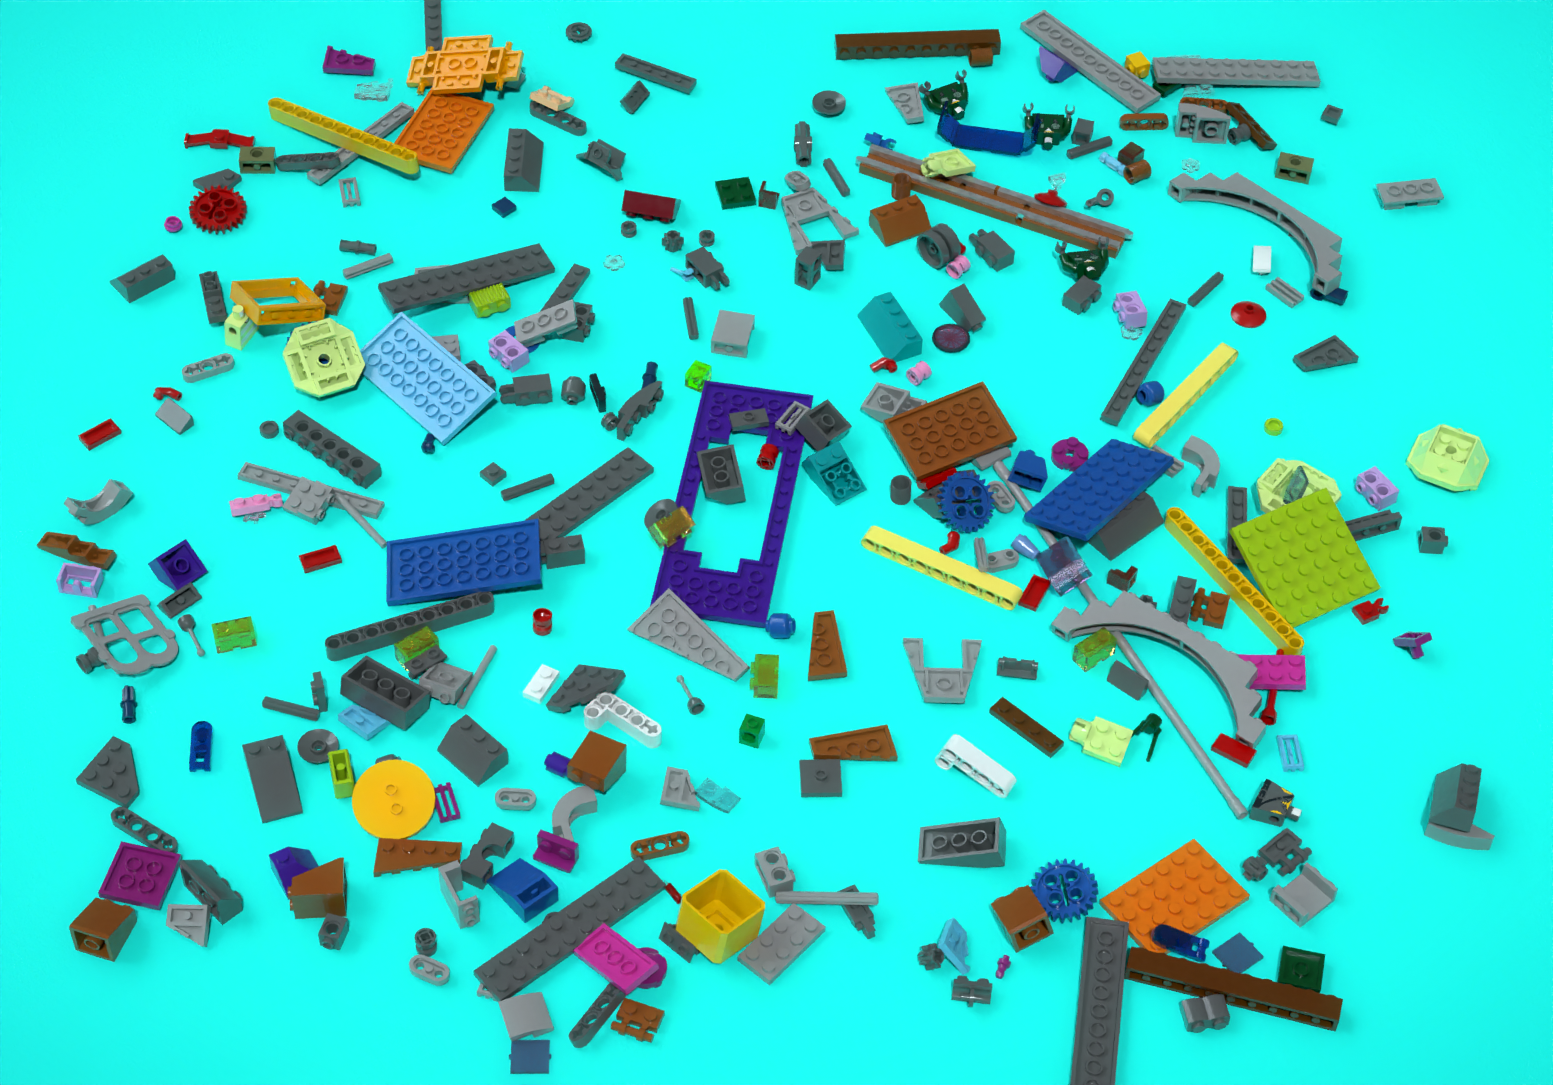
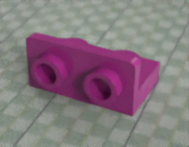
[533,830,579,873]

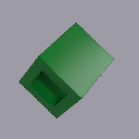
[739,713,765,749]

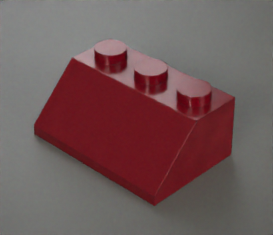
[621,190,681,222]

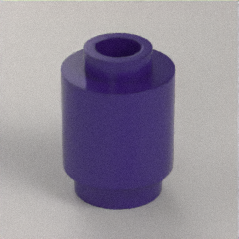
[544,751,571,778]

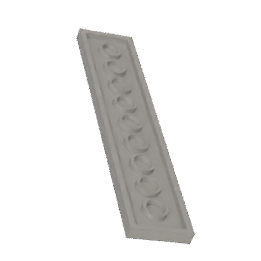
[1020,10,1161,113]
[1152,57,1321,87]

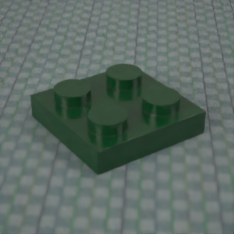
[715,177,756,210]
[1277,946,1325,993]

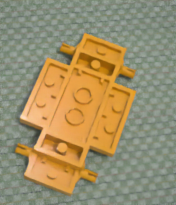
[406,35,524,95]

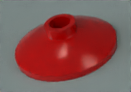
[1034,189,1068,207]
[1230,301,1266,328]

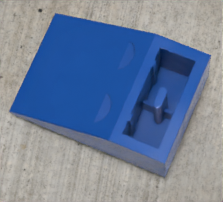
[486,858,559,923]

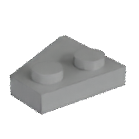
[166,904,211,947]

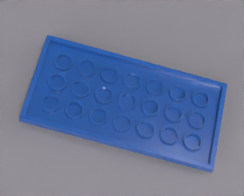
[1024,439,1174,541]
[386,519,542,606]

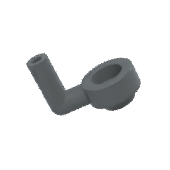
[1085,188,1114,207]

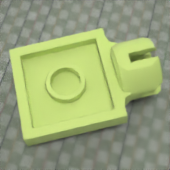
[920,148,976,178]
[1069,716,1133,767]

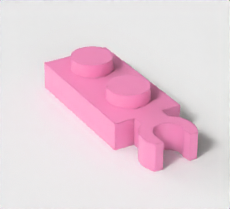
[229,493,283,517]

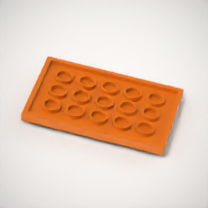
[394,88,494,174]
[1099,839,1250,954]

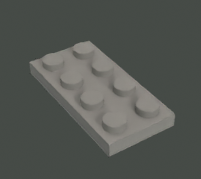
[737,903,826,985]

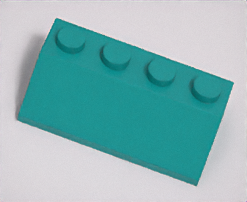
[857,291,923,362]

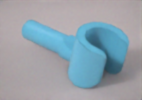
[670,267,694,281]

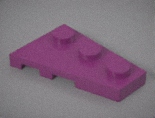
[322,45,375,75]

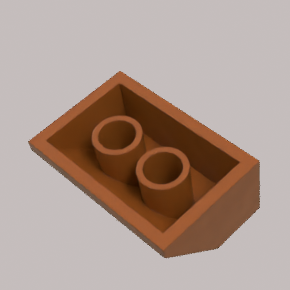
[869,194,931,247]

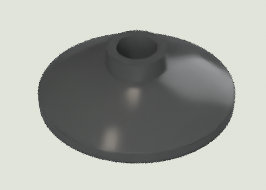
[812,90,846,115]
[644,499,678,532]
[297,729,339,763]

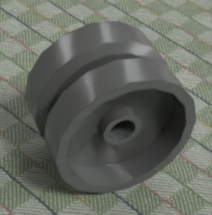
[917,223,961,269]

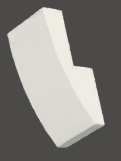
[1253,246,1271,274]

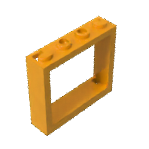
[230,277,326,325]

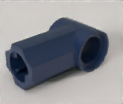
[1310,287,1349,305]

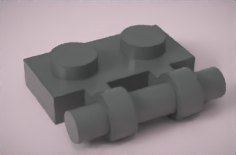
[1258,828,1312,877]

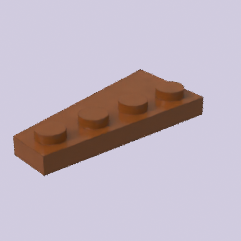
[808,610,847,681]
[809,724,898,761]
[373,838,462,877]

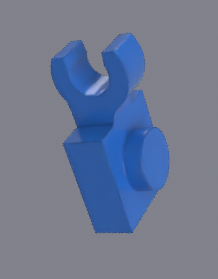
[864,132,897,151]

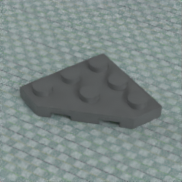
[546,664,626,713]
[76,736,140,809]

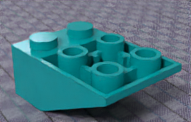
[802,441,867,506]

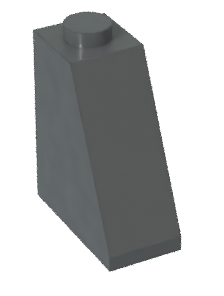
[939,284,986,332]

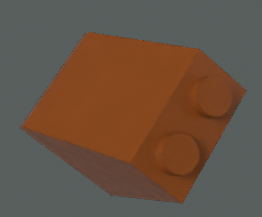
[567,730,627,792]
[288,857,347,919]
[991,885,1054,953]
[69,898,137,962]

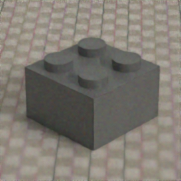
[795,399,852,452]

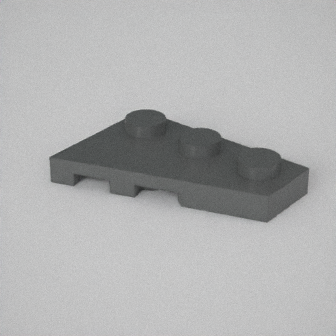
[1293,335,1359,372]

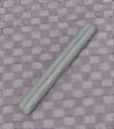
[775,891,879,905]

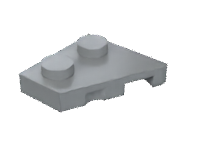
[660,766,700,812]

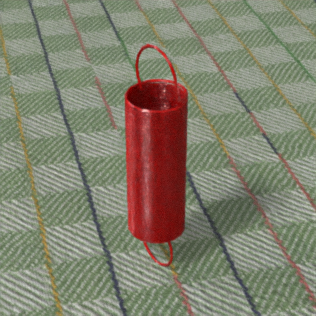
[664,881,682,904]

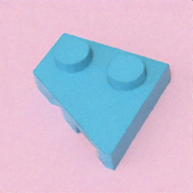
[338,704,391,740]
[938,917,970,975]

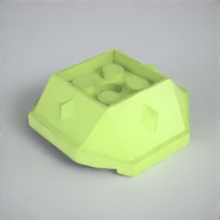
[282,318,365,398]
[1406,424,1489,491]
[1256,458,1342,513]

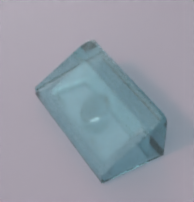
[1283,465,1309,504]

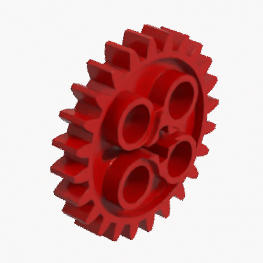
[189,185,247,234]

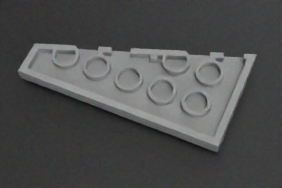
[627,588,750,682]

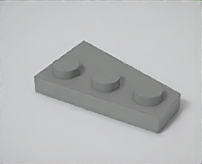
[885,82,924,124]

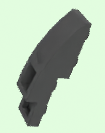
[199,271,227,324]
[617,381,664,441]

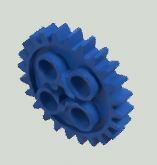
[936,471,995,533]
[1030,858,1099,923]

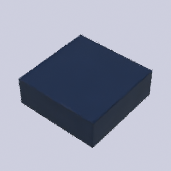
[492,197,517,218]

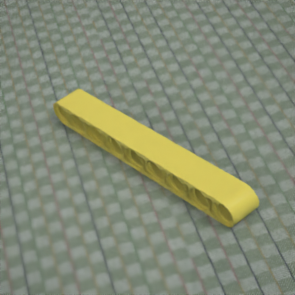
[1133,342,1239,448]
[861,526,1023,610]

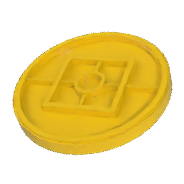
[352,760,436,839]

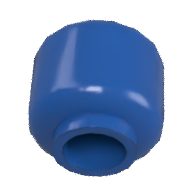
[1137,381,1164,406]
[766,613,796,639]

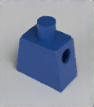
[1007,450,1048,492]

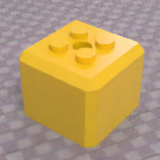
[676,869,765,964]

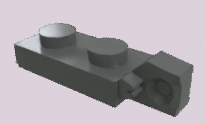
[837,885,876,939]

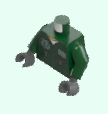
[919,69,969,119]
[1022,102,1075,149]
[1055,237,1109,279]

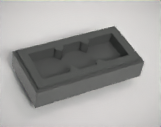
[619,80,650,114]
[729,408,769,431]

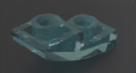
[695,777,741,814]

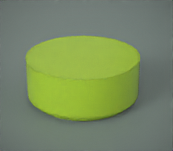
[1264,418,1283,436]

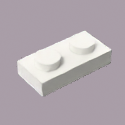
[523,664,560,704]

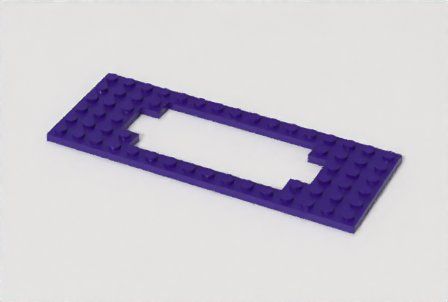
[650,380,814,628]

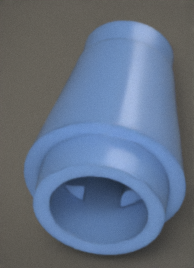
[1011,534,1040,560]

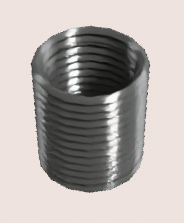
[890,475,912,505]

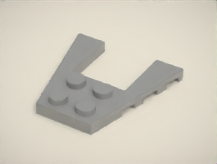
[781,187,859,255]
[903,638,982,703]

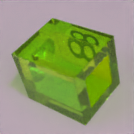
[685,360,712,393]

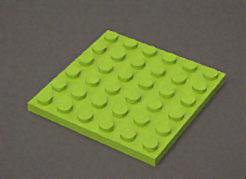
[1229,488,1381,628]

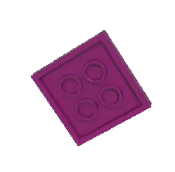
[98,841,182,911]

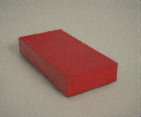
[78,418,121,451]
[916,467,957,490]
[299,545,342,574]
[1018,574,1051,612]
[1211,733,1257,768]

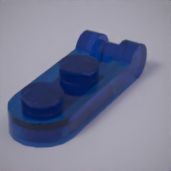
[189,721,213,772]
[1151,924,1210,962]

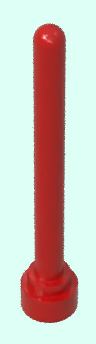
[1260,649,1284,725]

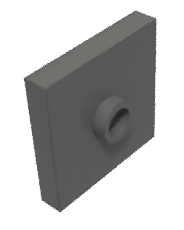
[799,759,842,797]

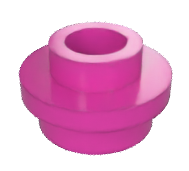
[164,216,182,232]

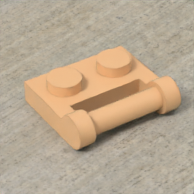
[529,85,574,111]

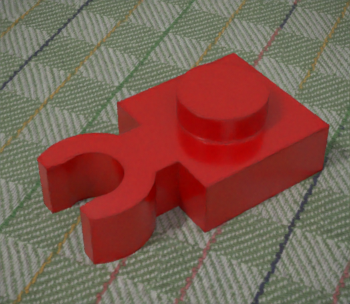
[1352,598,1389,625]

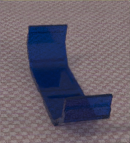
[937,101,1041,156]

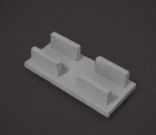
[1376,178,1444,210]
[514,299,578,348]

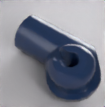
[421,433,435,453]

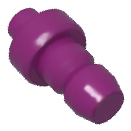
[996,955,1011,979]

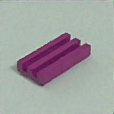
[433,782,460,823]

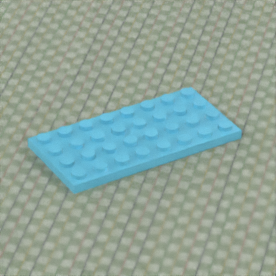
[360,312,497,445]

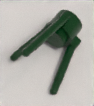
[1131,713,1162,762]

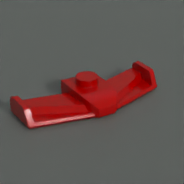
[184,129,256,149]

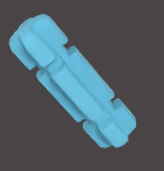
[1099,152,1125,176]

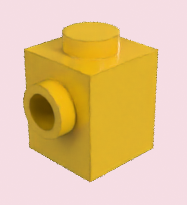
[1124,51,1150,79]

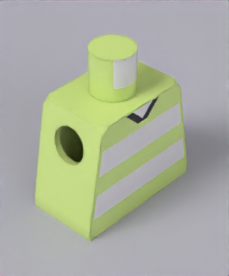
[224,305,259,351]

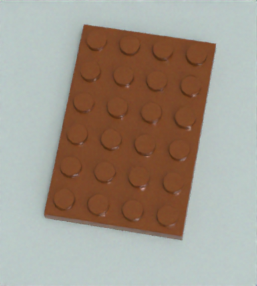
[883,381,1017,481]

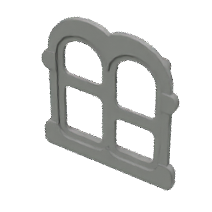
[70,594,178,675]

